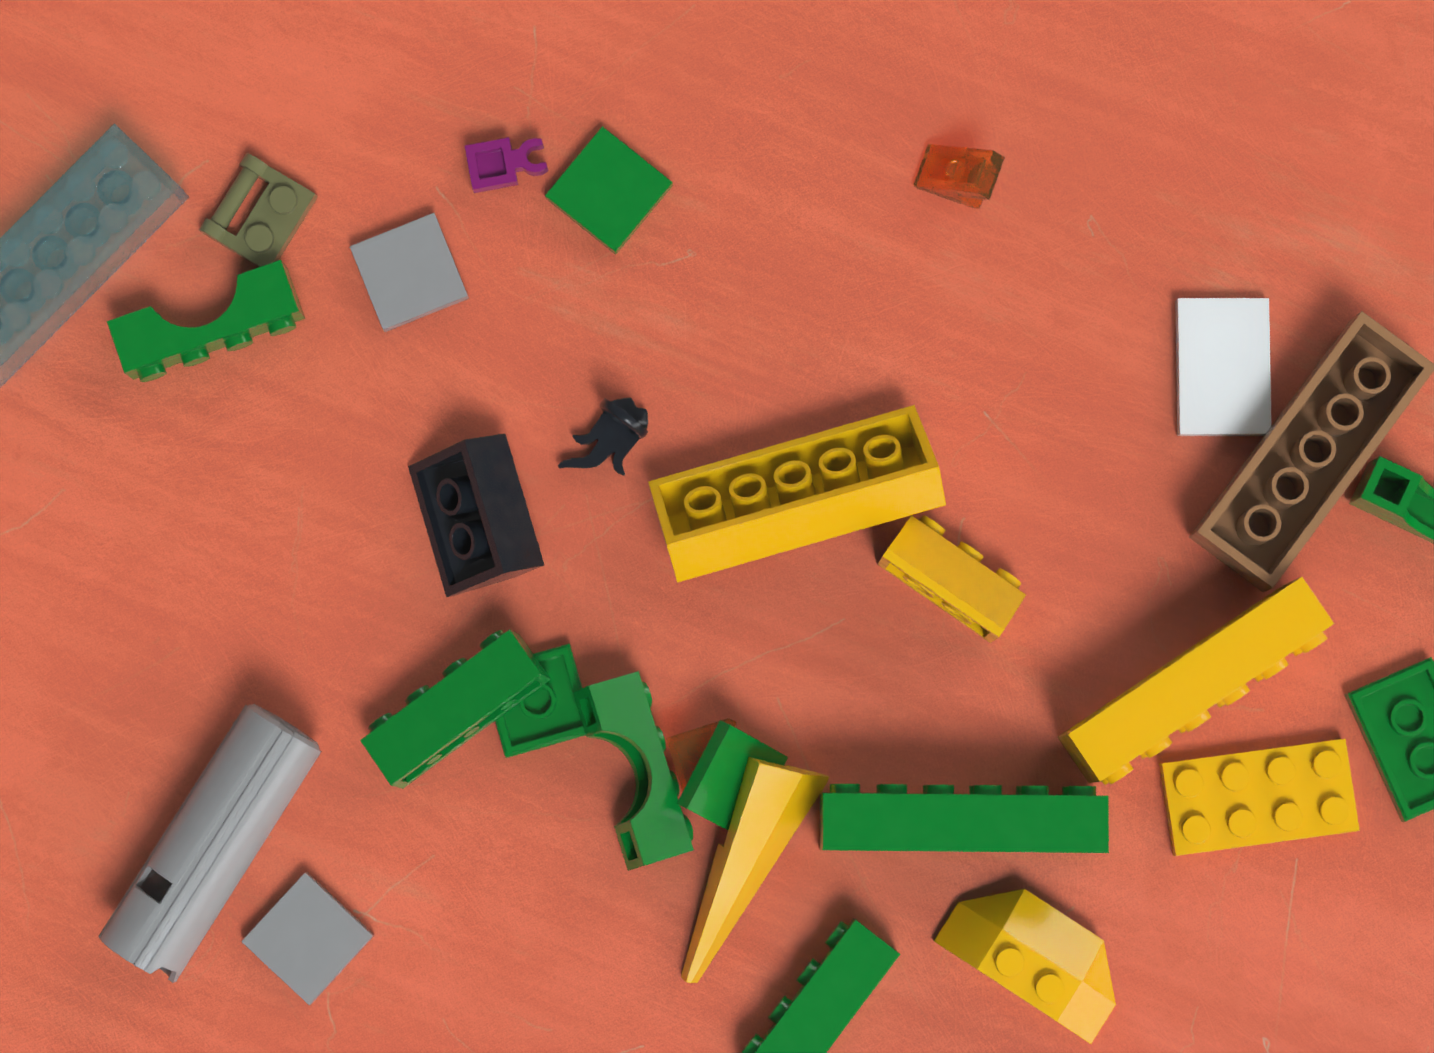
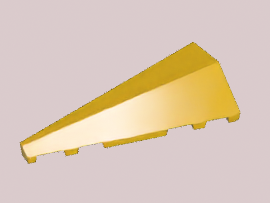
[681,757,829,983]

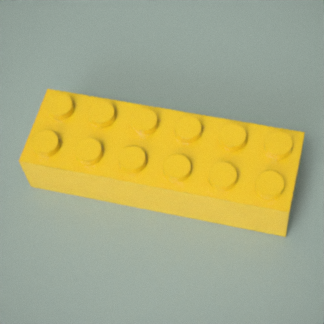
[648,405,946,583]
[1058,577,1335,785]

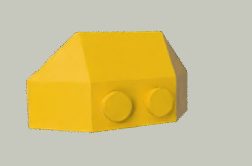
[933,889,1116,1044]

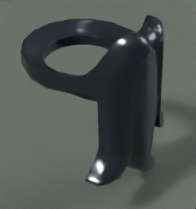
[558,398,648,476]

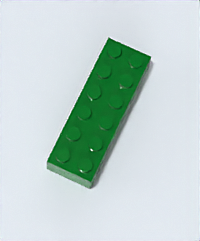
[819,784,1109,853]

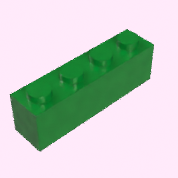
[360,629,551,789]
[741,918,900,1053]

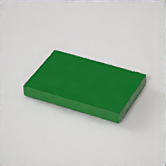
[1344,657,1434,822]

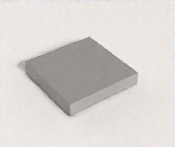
[350,213,469,332]
[241,872,374,1005]

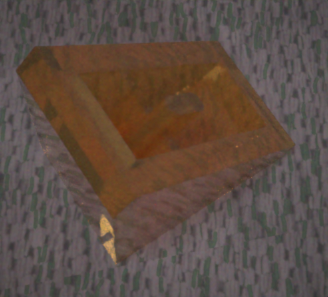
[666,718,737,791]

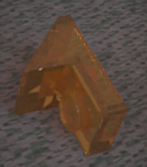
[913,144,1005,209]

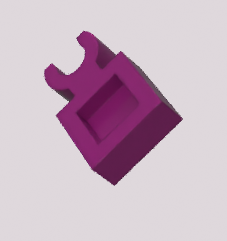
[464,137,548,193]

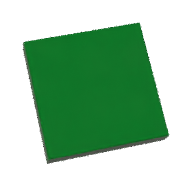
[545,126,673,255]
[495,644,586,758]
[677,720,788,830]

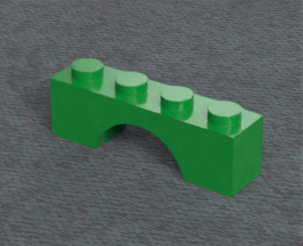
[107,260,305,382]
[1349,456,1434,544]
[573,671,694,871]

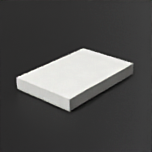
[1175,298,1271,436]

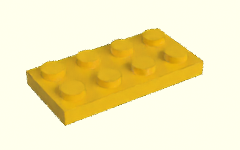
[1159,739,1360,856]

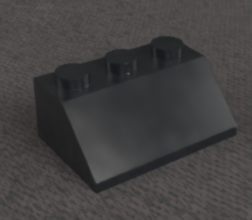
[408,434,544,597]

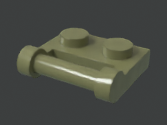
[199,153,318,267]

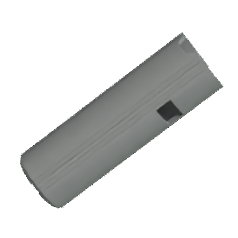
[98,704,322,983]

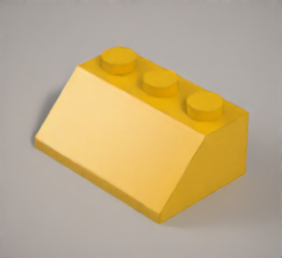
[877,515,1026,643]

